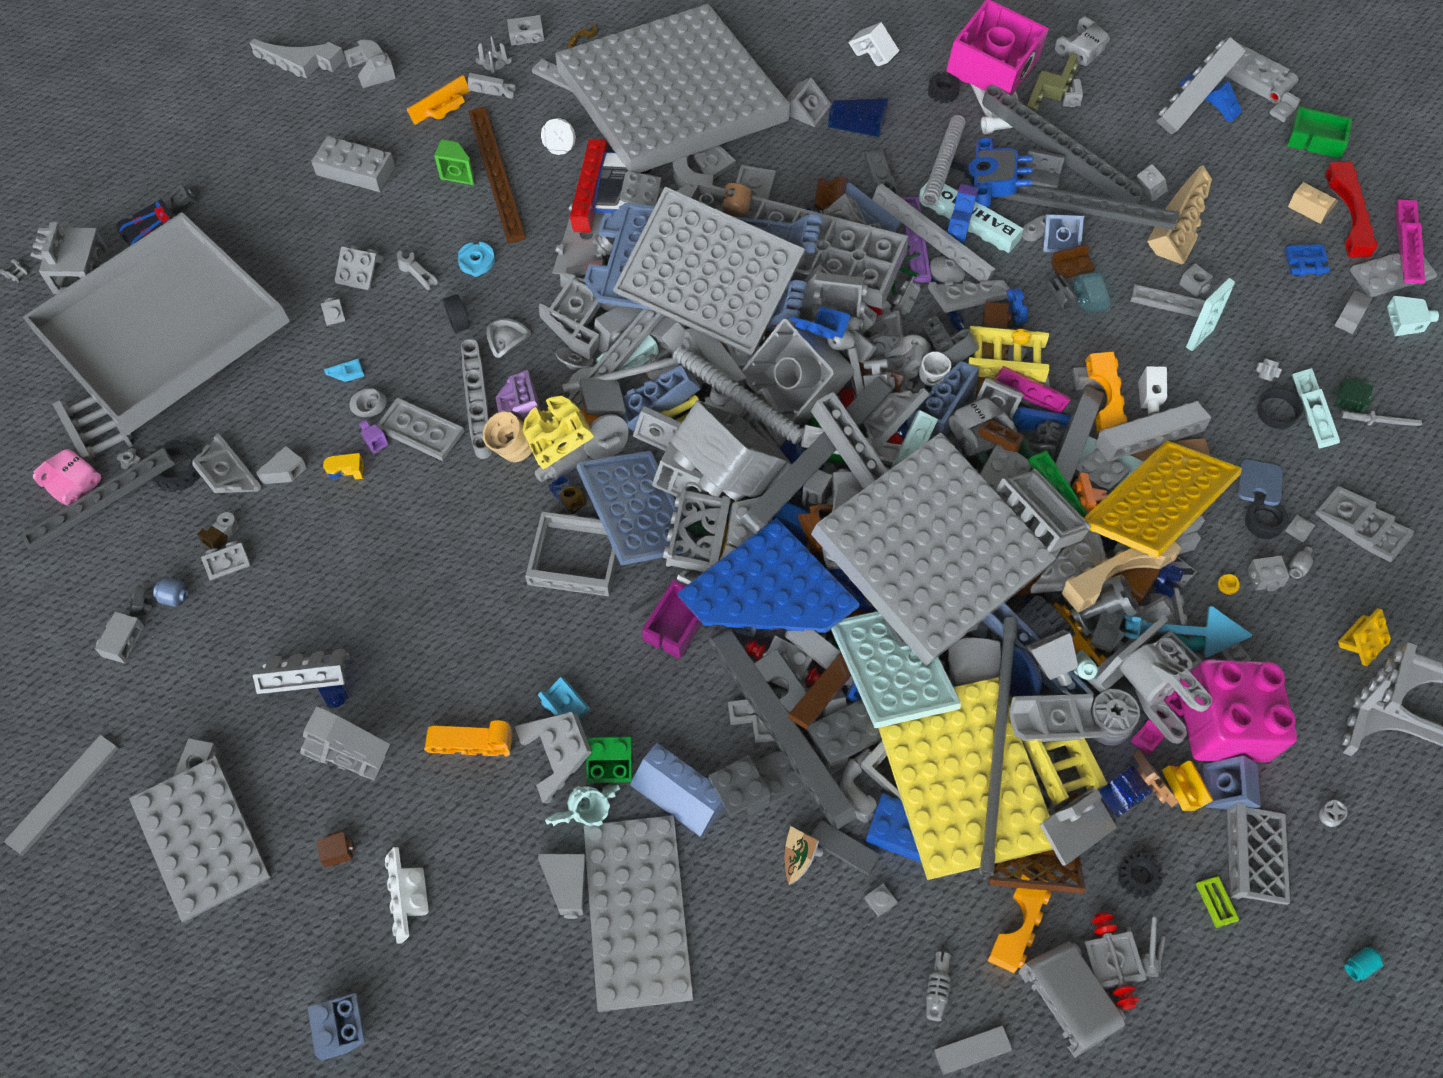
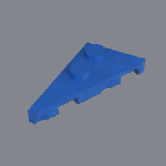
[1012,407,1071,432]

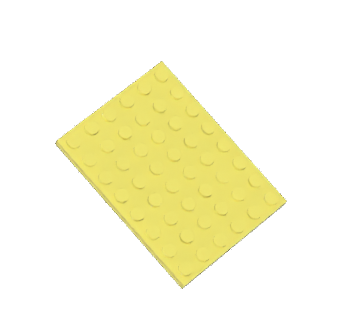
[878,677,1053,880]

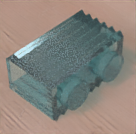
[1074,272,1111,314]

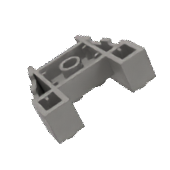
[539,273,618,360]
[300,706,390,780]

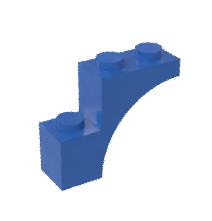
[1179,72,1243,122]
[947,184,979,245]

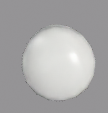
[919,352,951,386]

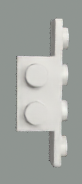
[385,847,429,944]

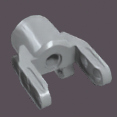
[1120,638,1212,744]

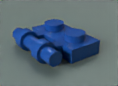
[1284,244,1330,276]

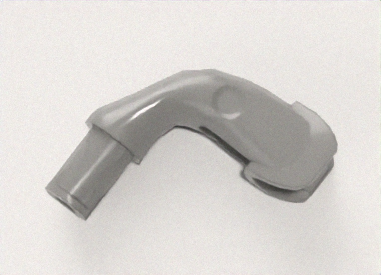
[840,748,877,823]

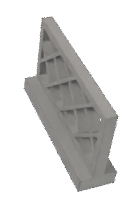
[1087,616,1168,693]
[1227,802,1290,905]

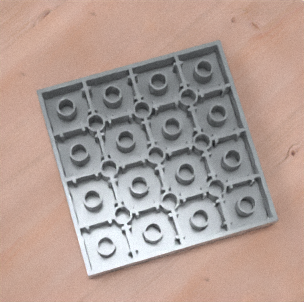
[811,432,1056,666]

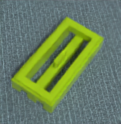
[1196,876,1239,928]

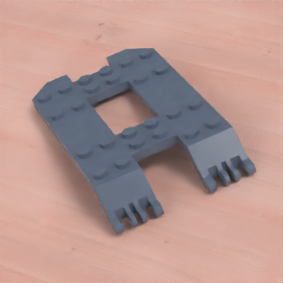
[584,203,823,327]

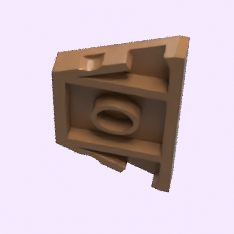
[1132,749,1179,807]

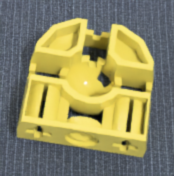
[523,396,594,470]

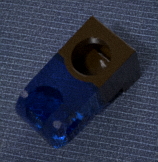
[548,476,586,514]

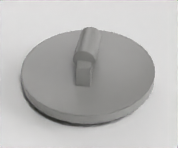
[584,414,628,460]

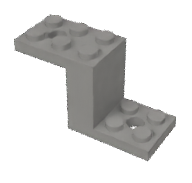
[633,406,714,509]

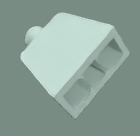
[1387,296,1439,336]

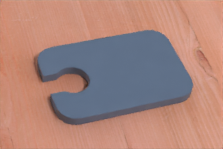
[1238,459,1283,506]

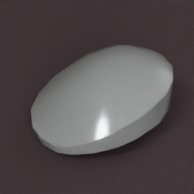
[349,388,387,417]

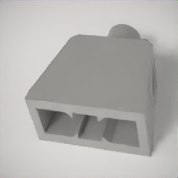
[1026,629,1078,687]

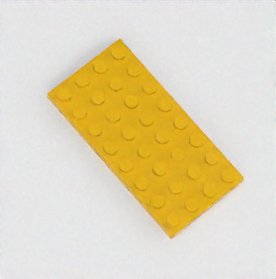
[1084,440,1242,558]

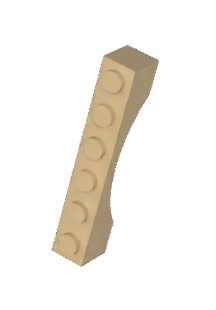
[1062,541,1181,613]

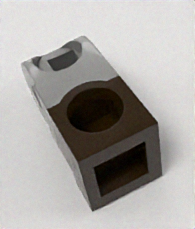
[197,512,238,551]

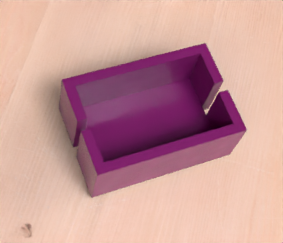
[642,579,702,659]

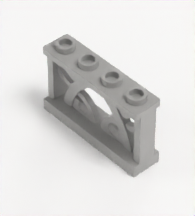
[663,488,731,572]

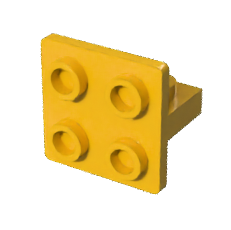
[1338,608,1391,666]

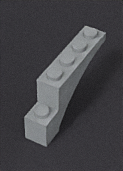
[250,39,345,79]

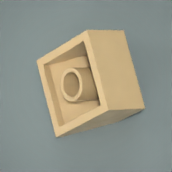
[1288,182,1339,224]

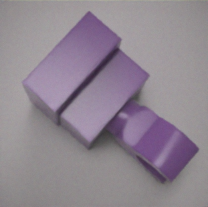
[358,420,388,454]

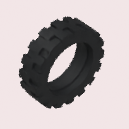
[150,440,200,492]

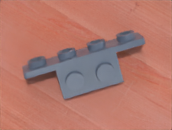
[844,183,902,233]

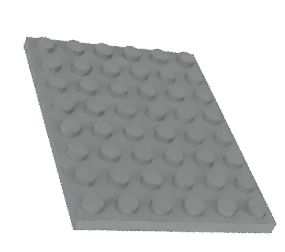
[613,187,805,356]

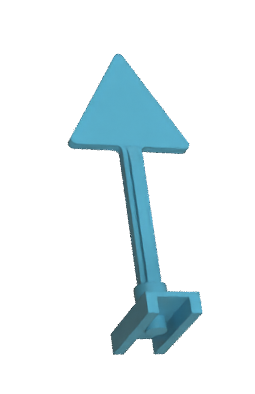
[1119,606,1252,658]

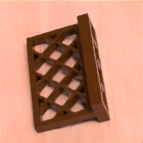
[988,850,1086,894]

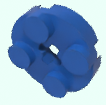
[1006,287,1028,327]

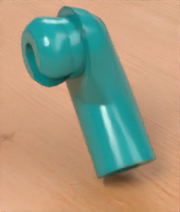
[1176,634,1205,652]

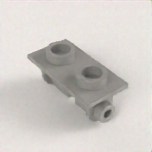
[892,276,921,315]

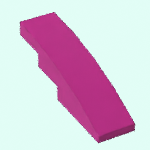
[1131,691,1184,756]

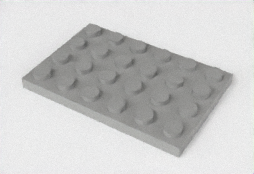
[129,757,271,922]

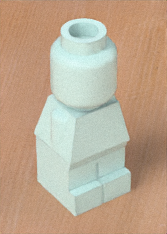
[1072,649,1097,680]

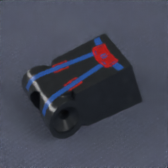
[116,199,174,247]

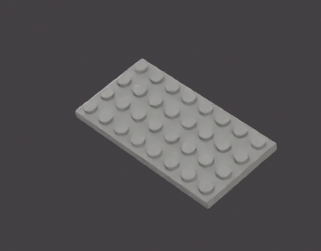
[584,815,693,1012]

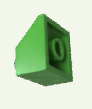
[434,139,475,185]

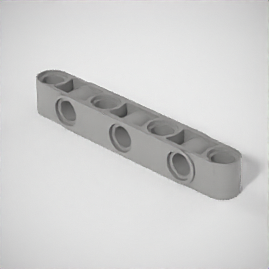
[461,339,492,459]

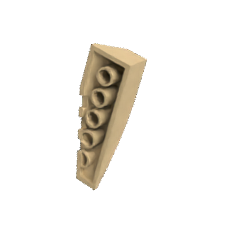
[1147,165,1212,264]

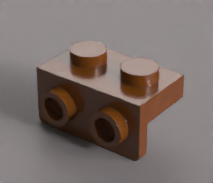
[814,175,846,212]

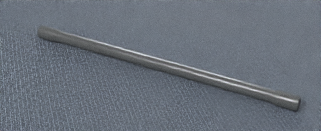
[979,617,1018,876]

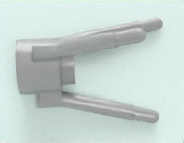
[1126,916,1165,977]

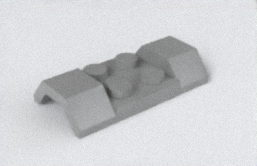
[1009,694,1104,742]

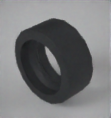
[443,294,469,333]
[1245,499,1288,539]

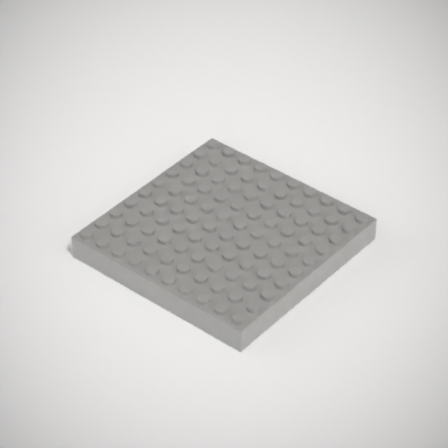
[556,4,790,173]
[23,212,290,435]

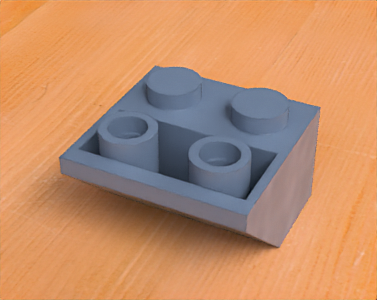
[308,993,365,1061]

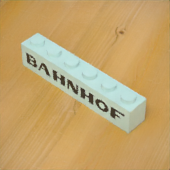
[919,182,1024,253]

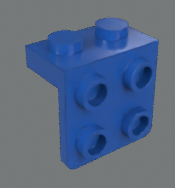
[790,306,851,340]

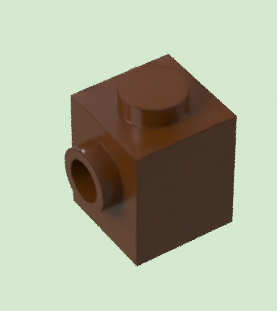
[316,832,355,868]

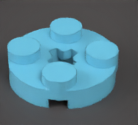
[458,242,495,277]

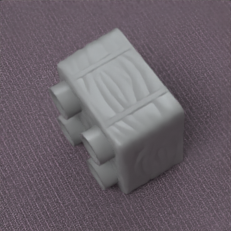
[741,319,854,425]
[671,400,787,502]

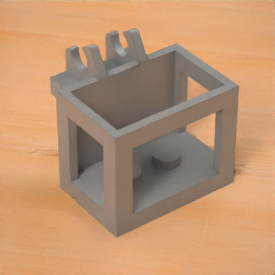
[31,222,109,294]

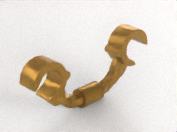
[568,24,597,49]

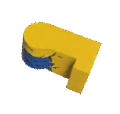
[323,453,364,479]

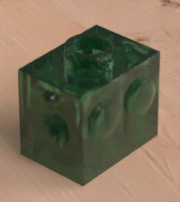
[1335,378,1373,414]

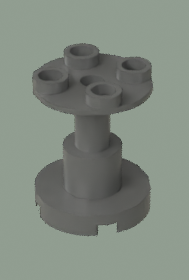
[1071,574,1140,636]

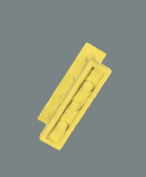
[968,326,1049,382]
[1022,738,1107,806]

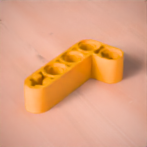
[424,720,513,756]

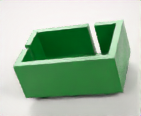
[1287,107,1353,159]

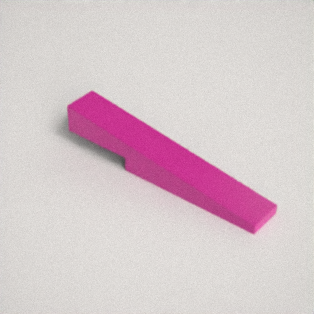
[1395,200,1425,284]

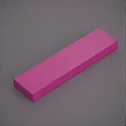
[994,366,1071,414]

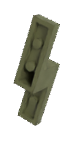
[1027,53,1079,113]

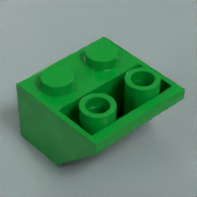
[586,737,633,783]

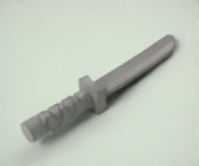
[1340,410,1422,426]

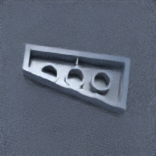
[907,361,979,436]
[621,365,701,431]

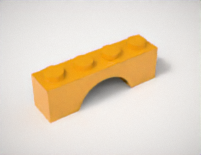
[1085,352,1128,435]
[988,874,1052,973]

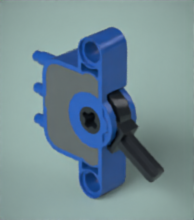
[950,138,1033,208]

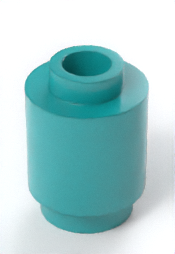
[1344,947,1383,981]

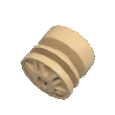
[483,411,532,462]

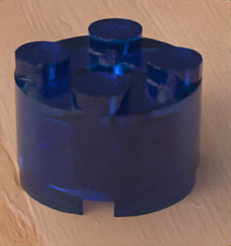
[1099,766,1152,817]

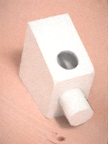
[1138,366,1167,416]

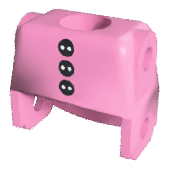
[33,449,101,506]

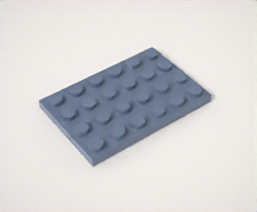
[576,451,696,566]

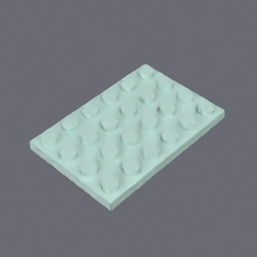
[831,611,961,728]

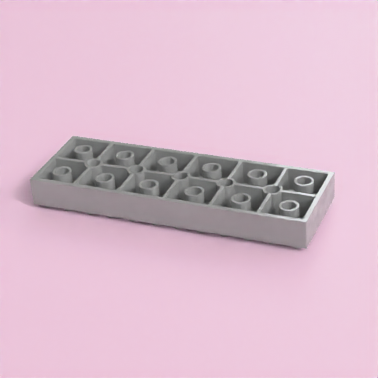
[688,181,908,309]

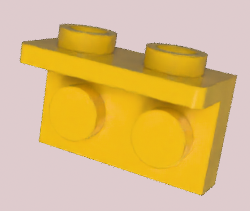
[1162,761,1213,811]

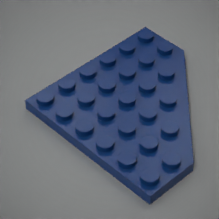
[677,518,859,633]

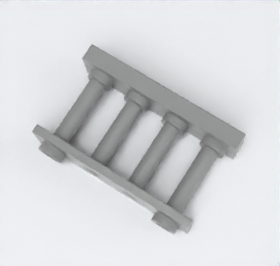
[53,396,133,466]

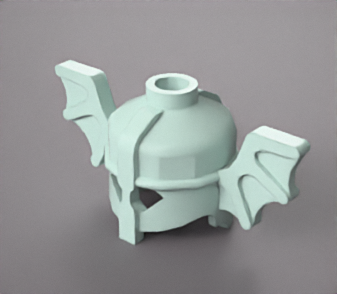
[545,783,620,826]

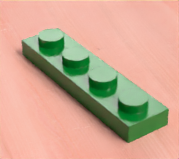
[1028,451,1088,518]

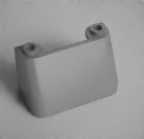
[1019,941,1126,1058]

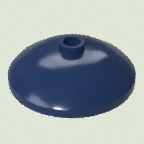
[1010,646,1043,698]

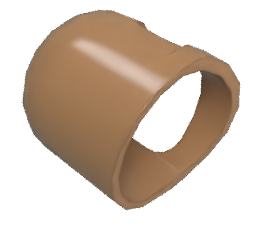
[722,183,752,217]

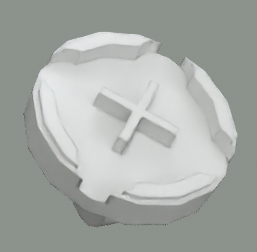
[541,118,576,155]

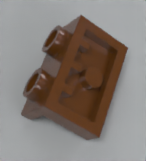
[1051,244,1095,280]
[978,419,1025,452]

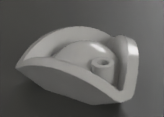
[487,318,531,358]

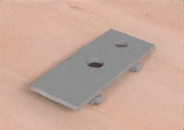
[552,203,607,274]

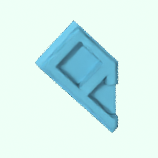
[324,358,364,382]

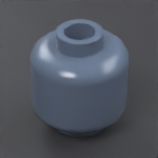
[153,577,188,607]

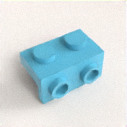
[538,677,590,720]

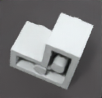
[848,22,899,66]

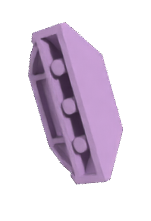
[496,370,541,420]

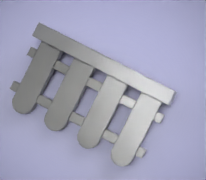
[252,649,350,694]

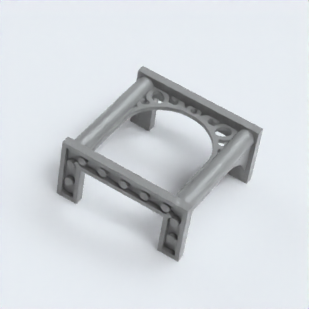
[1341,642,1443,756]

